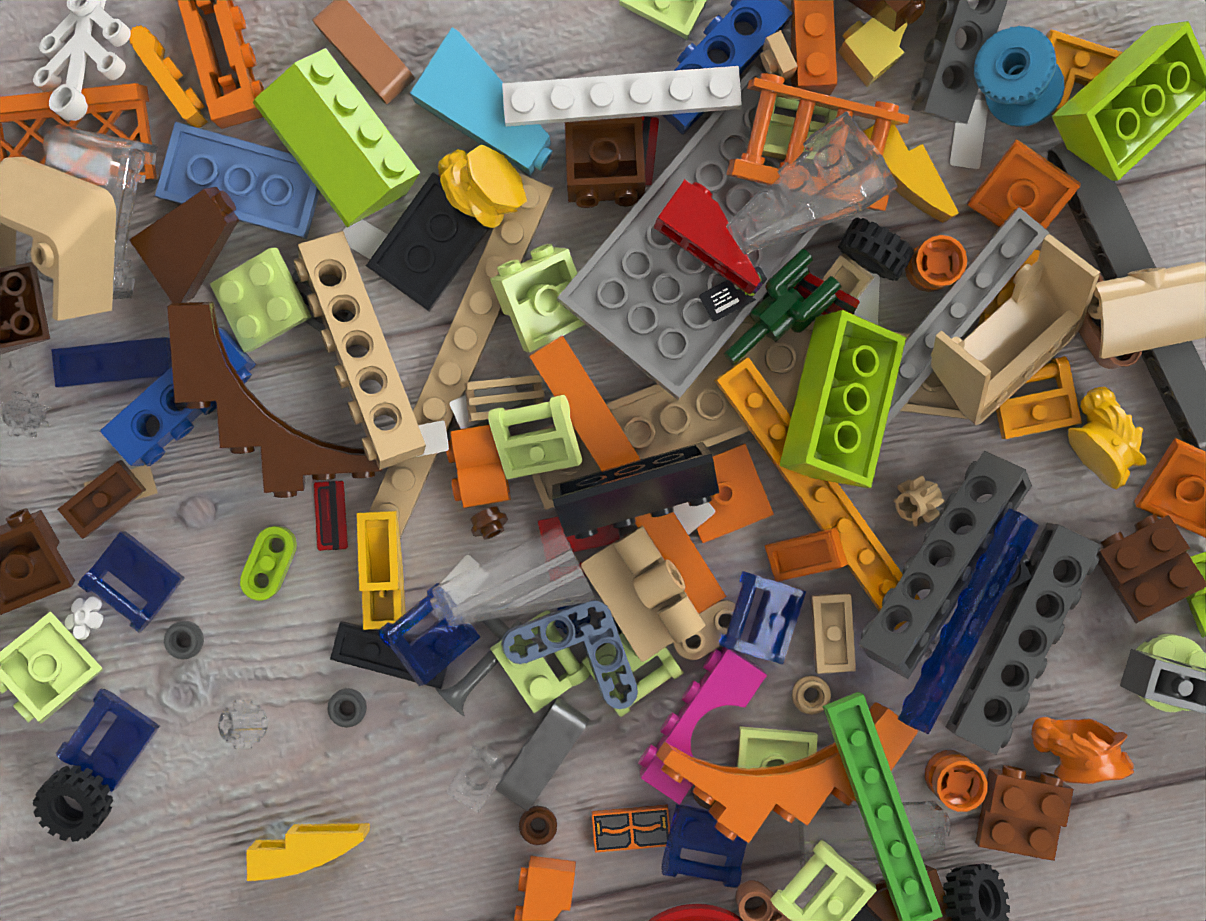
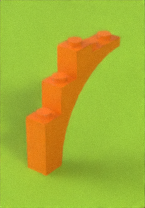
[656,702,919,843]

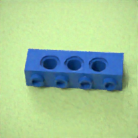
[662,0,793,135]
[100,328,257,466]

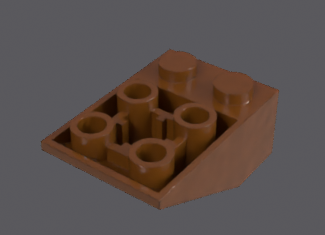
[0,262,50,355]

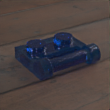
[78,531,185,633]
[719,571,807,665]
[378,583,481,686]
[56,689,160,792]
[661,804,747,888]

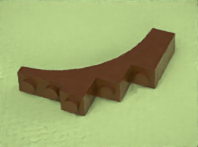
[167,301,383,498]

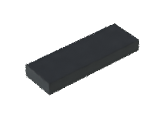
[330,621,452,689]

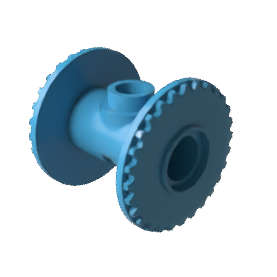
[974,26,1064,127]

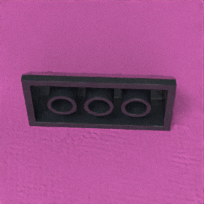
[552,442,720,539]

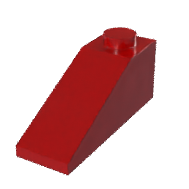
[653,179,761,295]

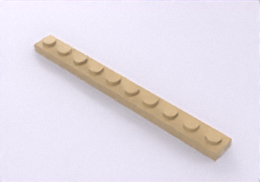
[369,173,554,539]

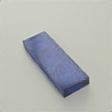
[51,337,172,388]

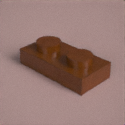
[57,460,146,539]

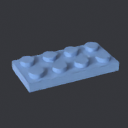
[155,122,320,239]

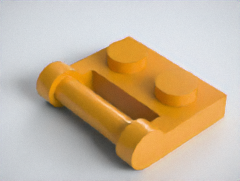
[996,356,1082,439]

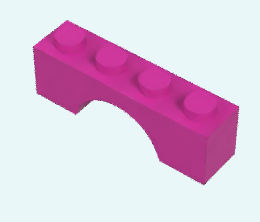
[638,644,767,805]

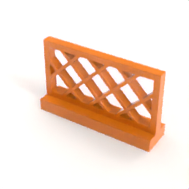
[0,83,157,185]

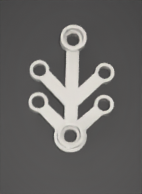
[33,0,131,121]

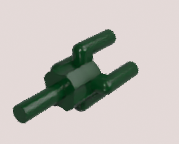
[724,249,841,365]

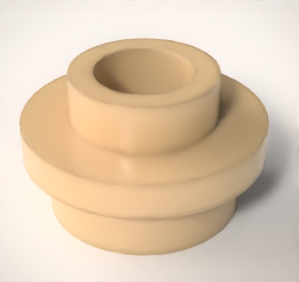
[792,675,831,715]

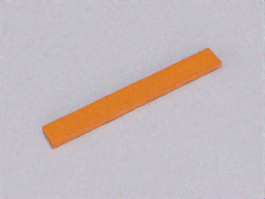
[529,335,727,613]

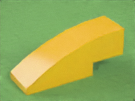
[856,124,959,223]
[356,511,406,630]
[246,823,370,881]

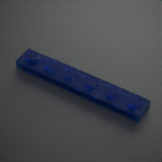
[898,508,1039,734]

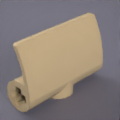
[1088,261,1206,359]
[581,525,706,662]

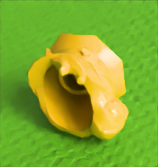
[437,145,527,228]
[1068,387,1147,490]

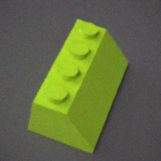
[1052,21,1206,181]
[253,48,420,228]
[779,310,906,488]

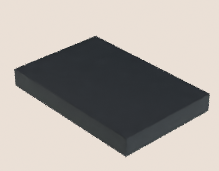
[366,172,490,312]

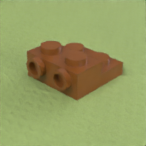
[975,765,1074,861]

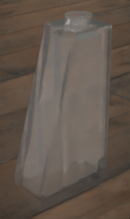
[430,525,595,626]
[798,801,950,895]

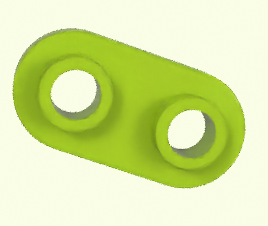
[240,526,297,601]

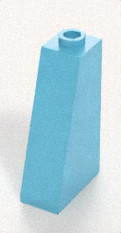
[410,27,553,176]

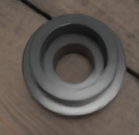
[164,621,204,660]
[328,688,367,728]

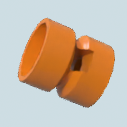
[905,235,967,292]
[925,750,988,812]

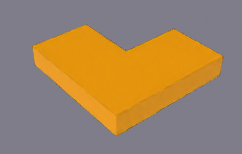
[1046,29,1123,115]

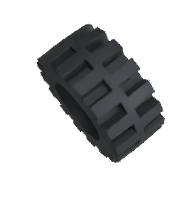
[838,218,914,281]
[33,765,113,842]
[943,863,1010,921]

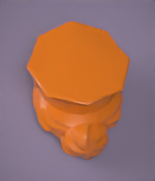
[1031,717,1134,784]

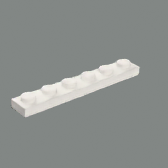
[502,66,742,127]

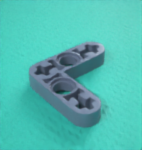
[501,599,638,709]

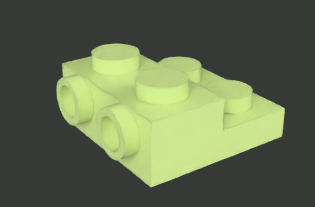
[490,244,586,353]
[0,611,103,724]

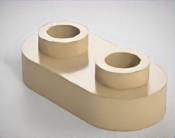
[673,600,745,660]

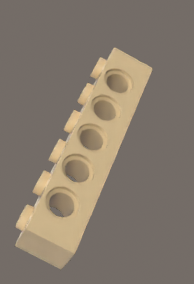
[294,231,426,470]

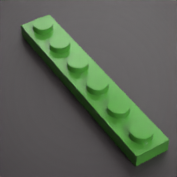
[822,692,943,921]

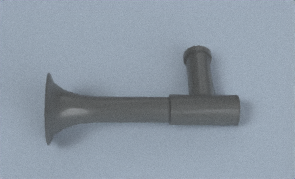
[435,604,522,716]

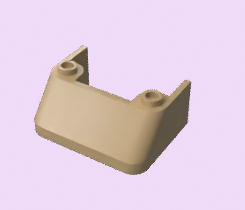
[0,157,116,321]
[931,234,1100,425]

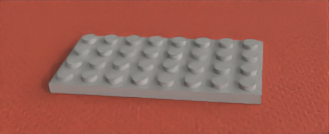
[557,65,866,400]

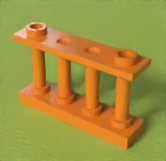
[726,73,910,211]

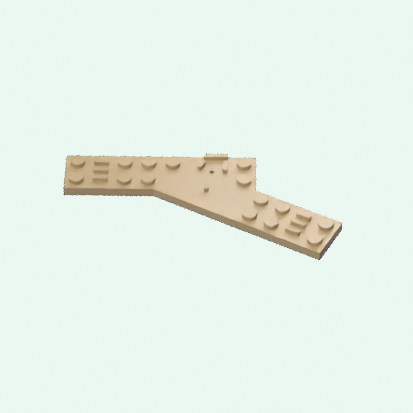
[532,315,968,510]

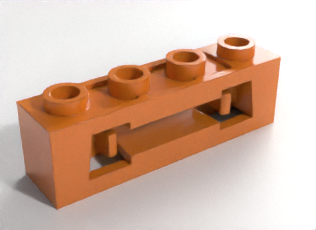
[177,0,264,129]

